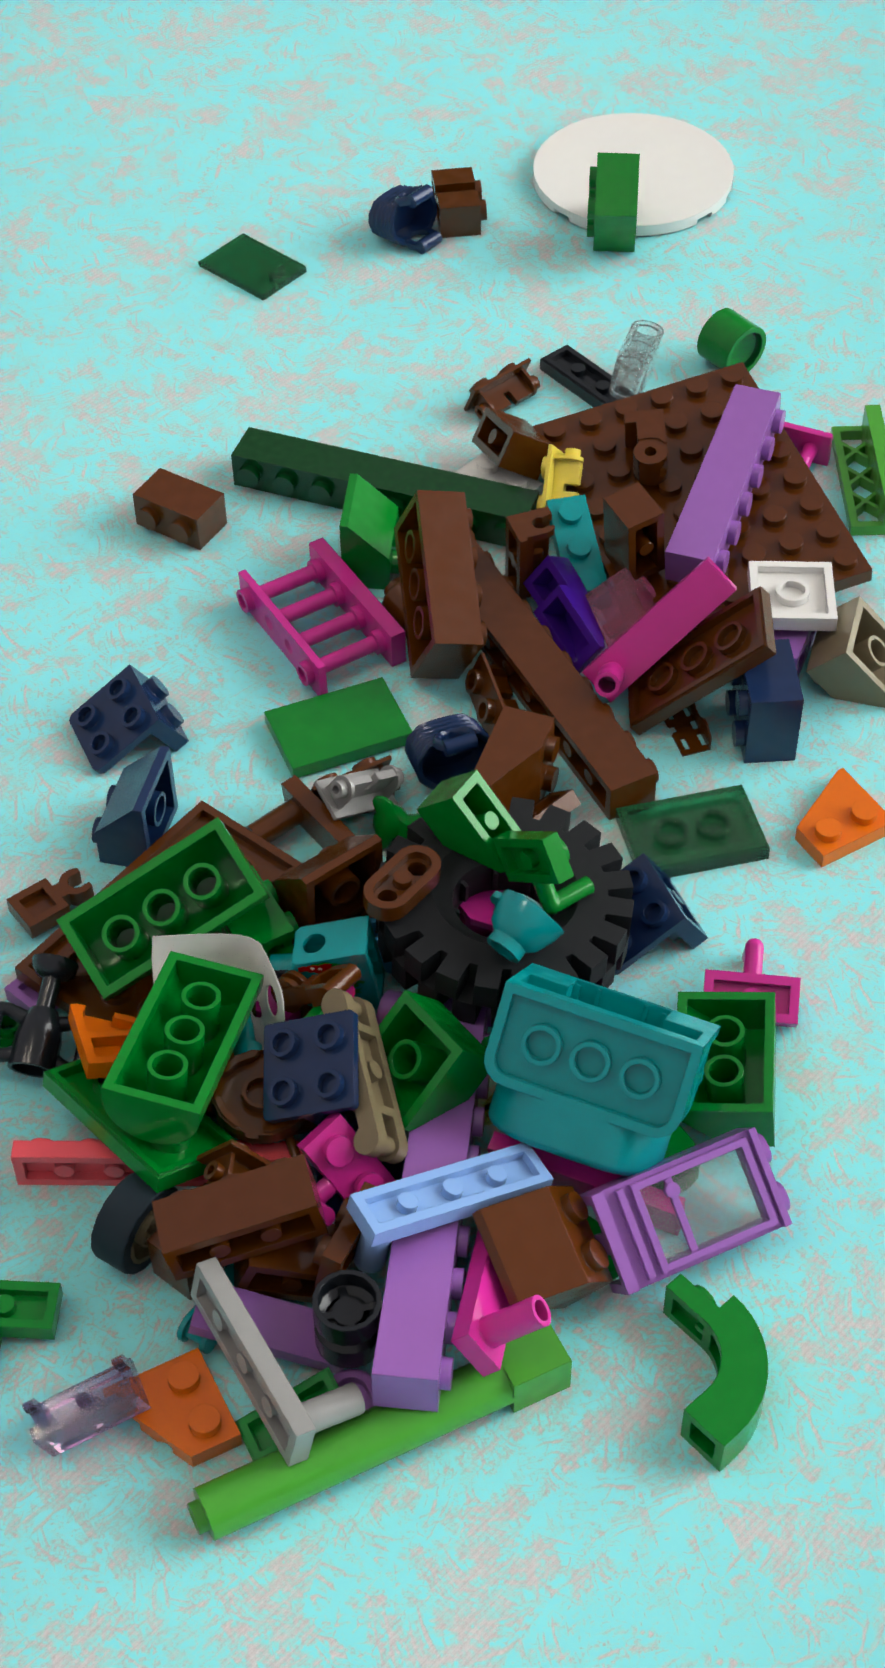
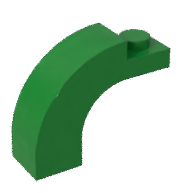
[663,1274,768,1472]

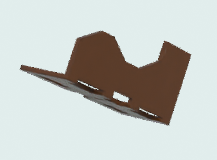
[664,703,712,757]

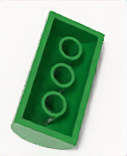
[56,817,270,1002]
[101,951,264,1145]

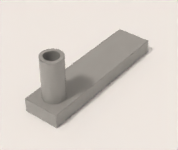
[190,1257,365,1467]

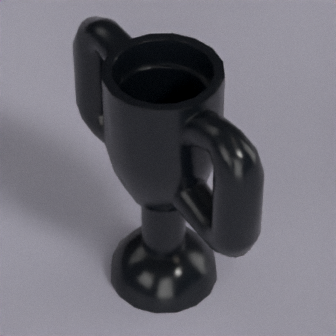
[0,953,80,1078]

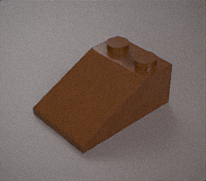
[474,705,560,813]

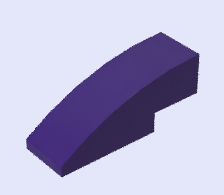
[523,555,605,674]

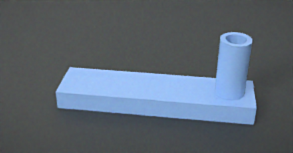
[346,1143,554,1273]

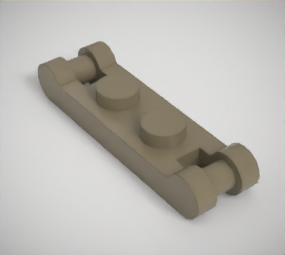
[321,988,408,1165]

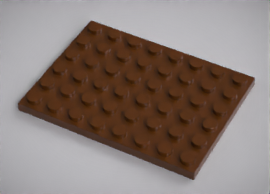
[533,362,872,626]

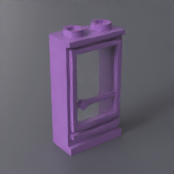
[579,1127,792,1295]

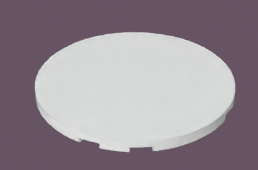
[533,113,734,236]

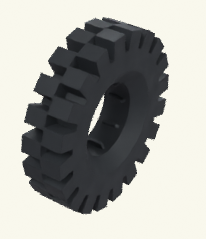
[375,797,634,1028]

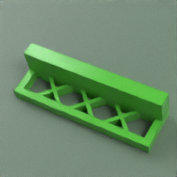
[831,405,885,536]

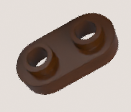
[363,845,441,922]

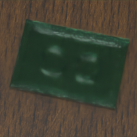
[615,785,770,878]

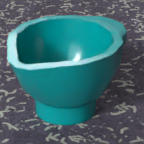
[487,889,564,963]

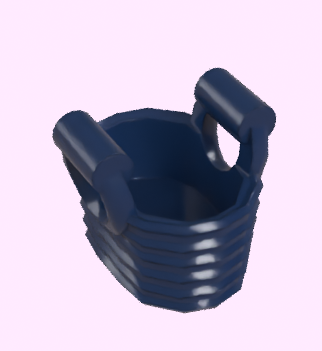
[368,184,442,254]
[405,713,490,790]

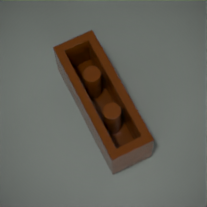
[152,1154,329,1281]

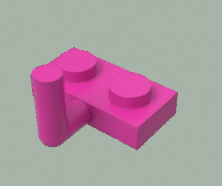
[703,938,801,1028]
[297,1113,396,1227]

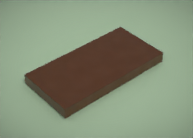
[628,586,776,735]

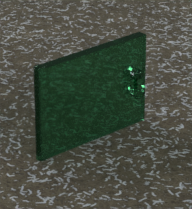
[198,233,307,301]

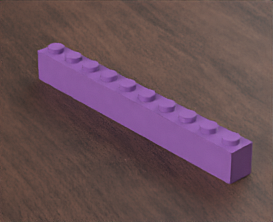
[371,998,491,1412]

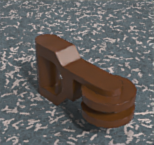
[271,963,362,1013]

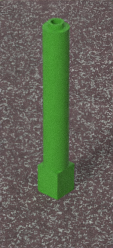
[187,1324,572,1541]

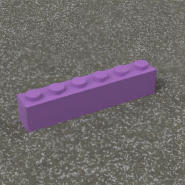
[665,384,786,582]

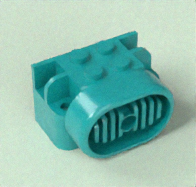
[484,963,721,1176]

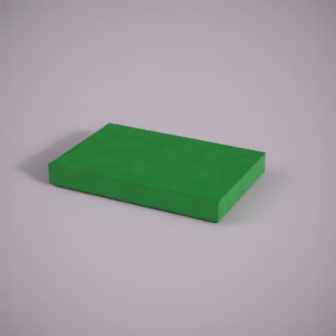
[264,677,412,778]

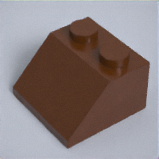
[275,834,383,928]
[472,1186,614,1309]

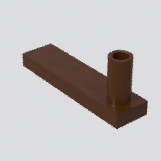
[246,775,355,849]

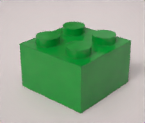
[587,152,640,252]

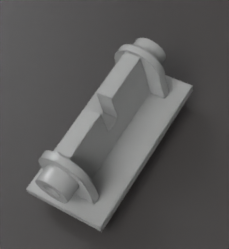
[314,765,404,821]

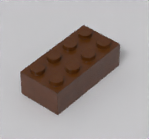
[394,490,487,679]

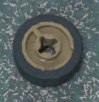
[91,1172,178,1275]

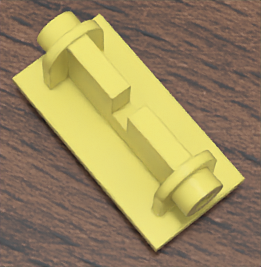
[536,444,584,509]

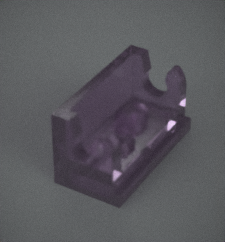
[22,1354,151,1457]

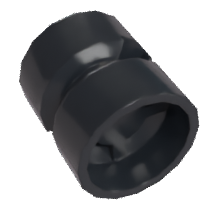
[312,1269,382,1368]

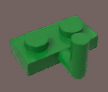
[492,831,595,915]

